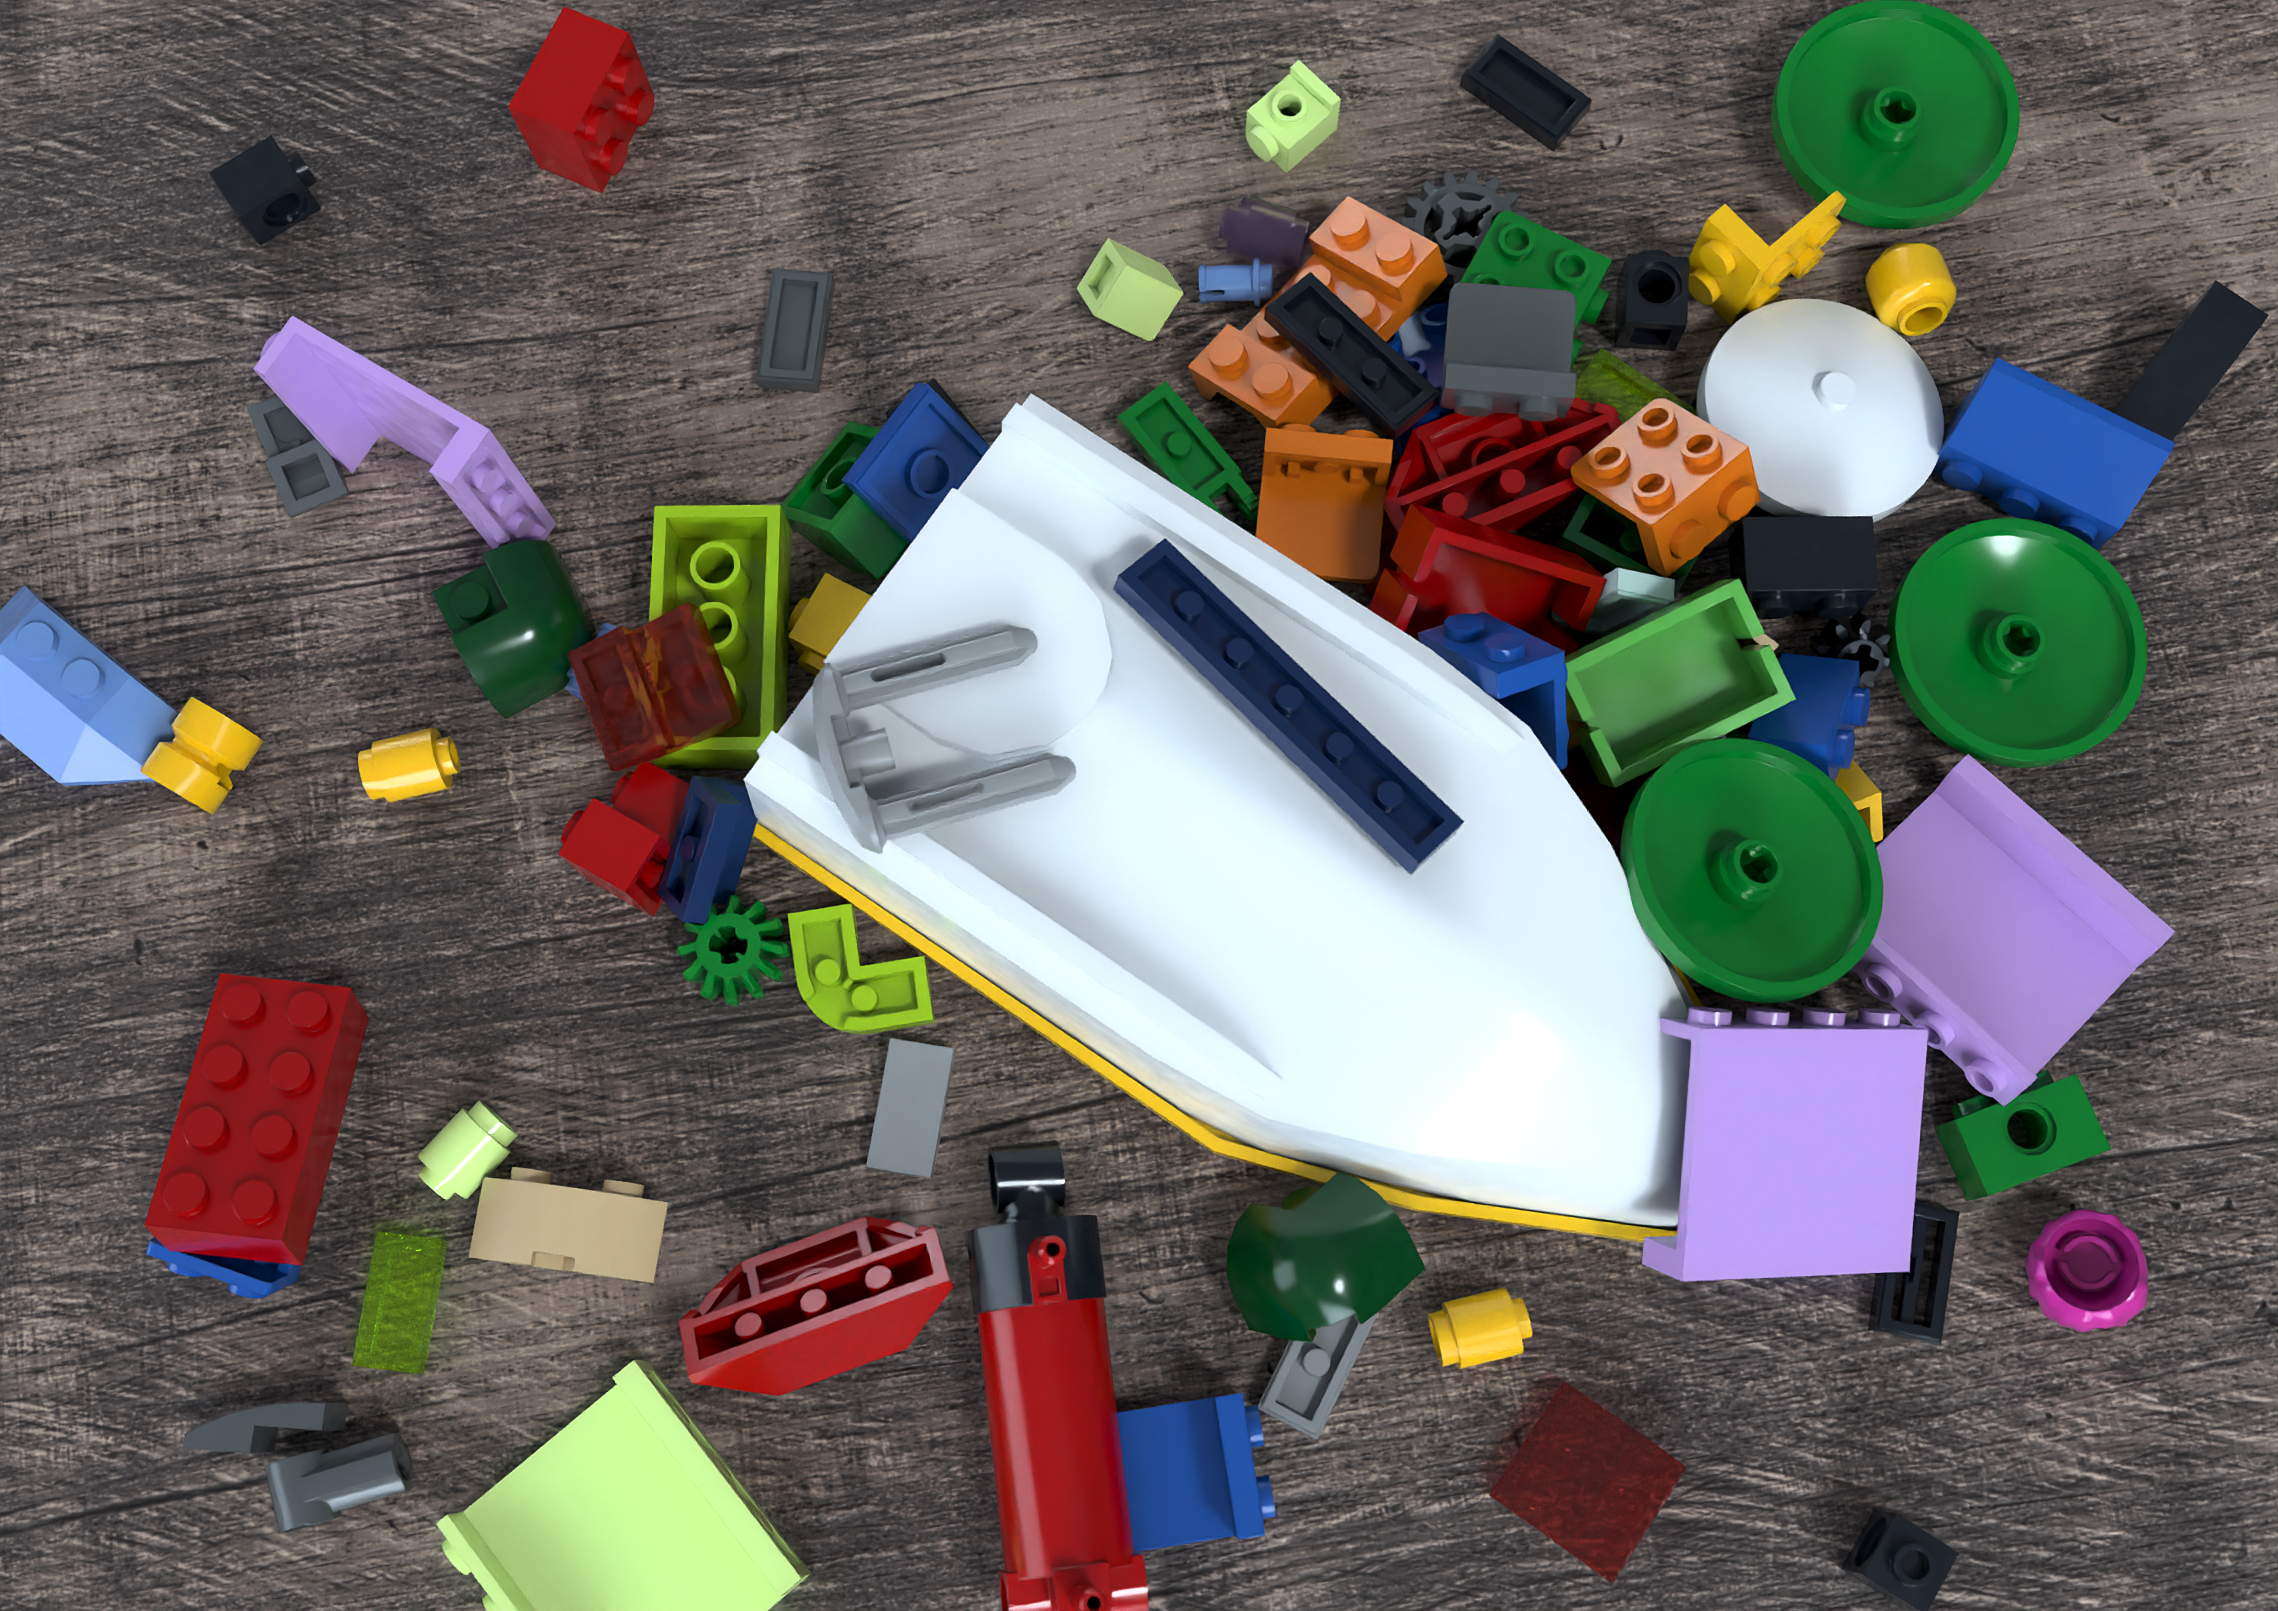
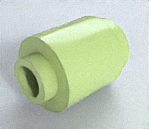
[417,1100,518,1200]

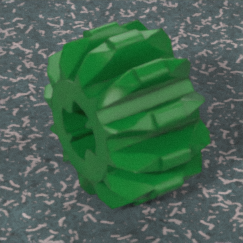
[677,895,790,1007]

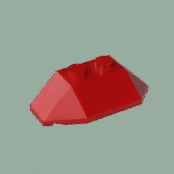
[1383,397,1623,536]
[678,1216,953,1396]

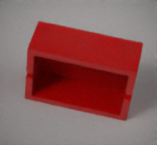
[1368,503,1607,656]

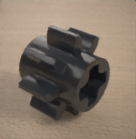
[1809,610,1892,688]

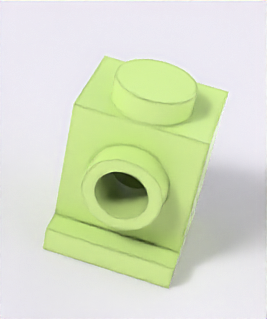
[1245,60,1341,174]

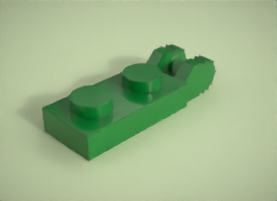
[1117,381,1259,525]

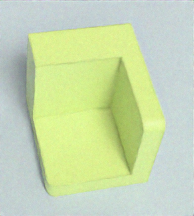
[1077,238,1184,341]

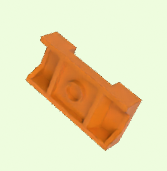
[1188,196,1448,429]

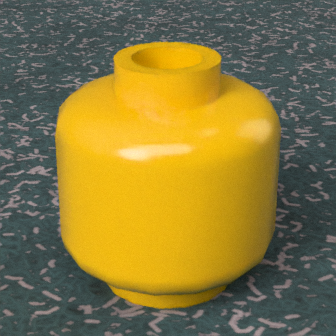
[1865,243,1957,336]

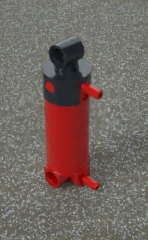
[965,1140,1148,1611]

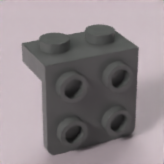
[1439,282,1577,422]

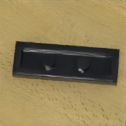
[1264,272,1441,441]

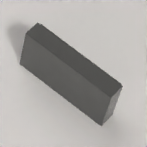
[756,268,835,393]

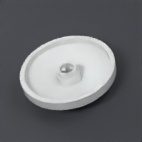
[1697,298,1944,522]

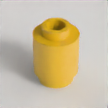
[358,727,461,803]
[1427,1287,1532,1369]

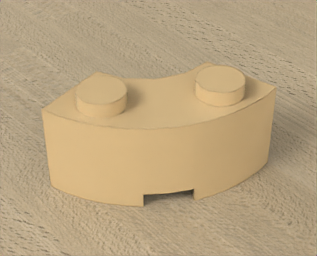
[468,1167,668,1283]

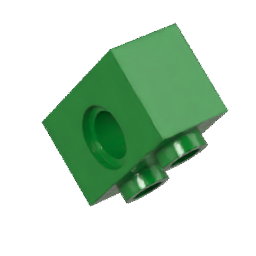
[1934,1070,2111,1201]

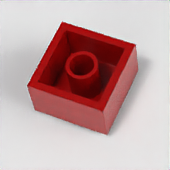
[508,6,655,193]

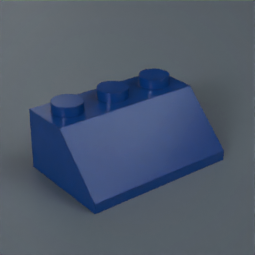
[1933,357,2175,550]

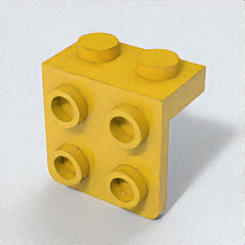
[1688,190,1847,326]

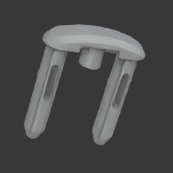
[813,625,1076,854]

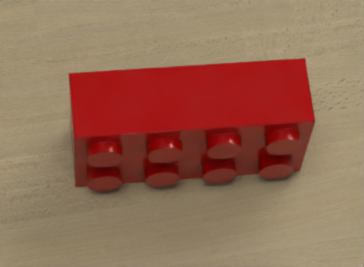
[144,973,369,1266]

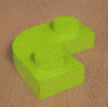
[787,903,936,1034]

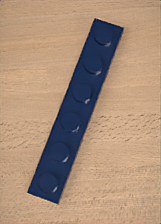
[1113,538,1464,875]

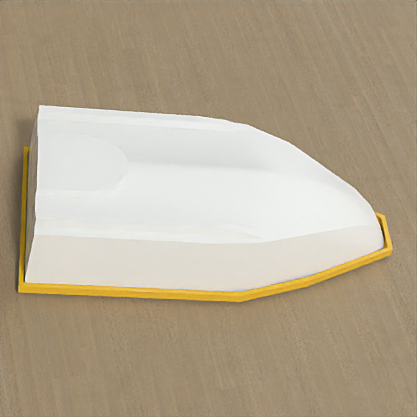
[744,393,1703,1243]

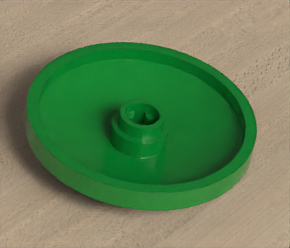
[1771,0,2020,230]
[1887,518,2147,768]
[1620,738,1883,1003]

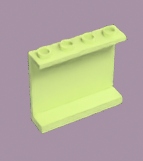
[436,1360,811,1611]

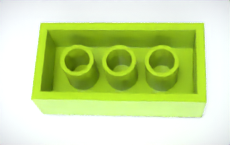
[643,505,792,770]

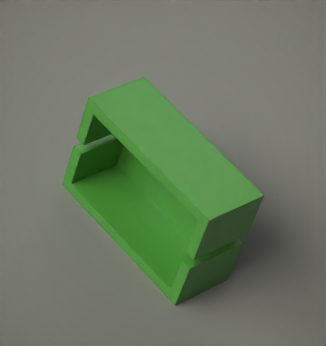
[1565,578,1796,788]

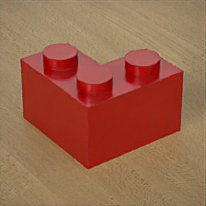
[558,758,690,917]

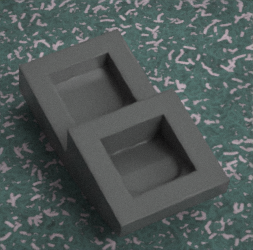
[247,396,350,518]
[182,1402,348,1454]

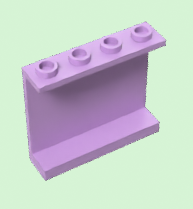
[253,316,556,550]
[1852,754,2175,1107]
[1642,1006,1928,1282]

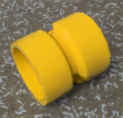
[139,697,264,815]

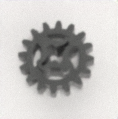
[1400,170,1529,296]

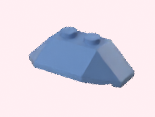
[0,585,180,786]

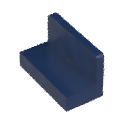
[657,776,758,924]

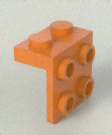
[1571,398,1761,578]
[1255,424,1393,584]

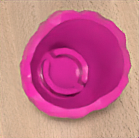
[2025,1209,2149,1332]

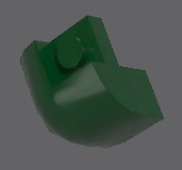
[432,540,596,719]
[1226,1172,1426,1342]

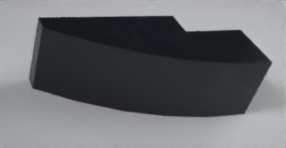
[2112,280,2269,441]

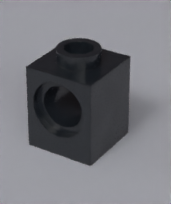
[209,135,322,246]
[1614,250,1689,351]
[1841,1510,1959,1611]

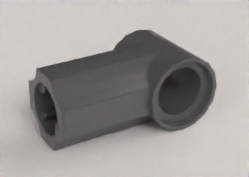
[265,1433,414,1534]

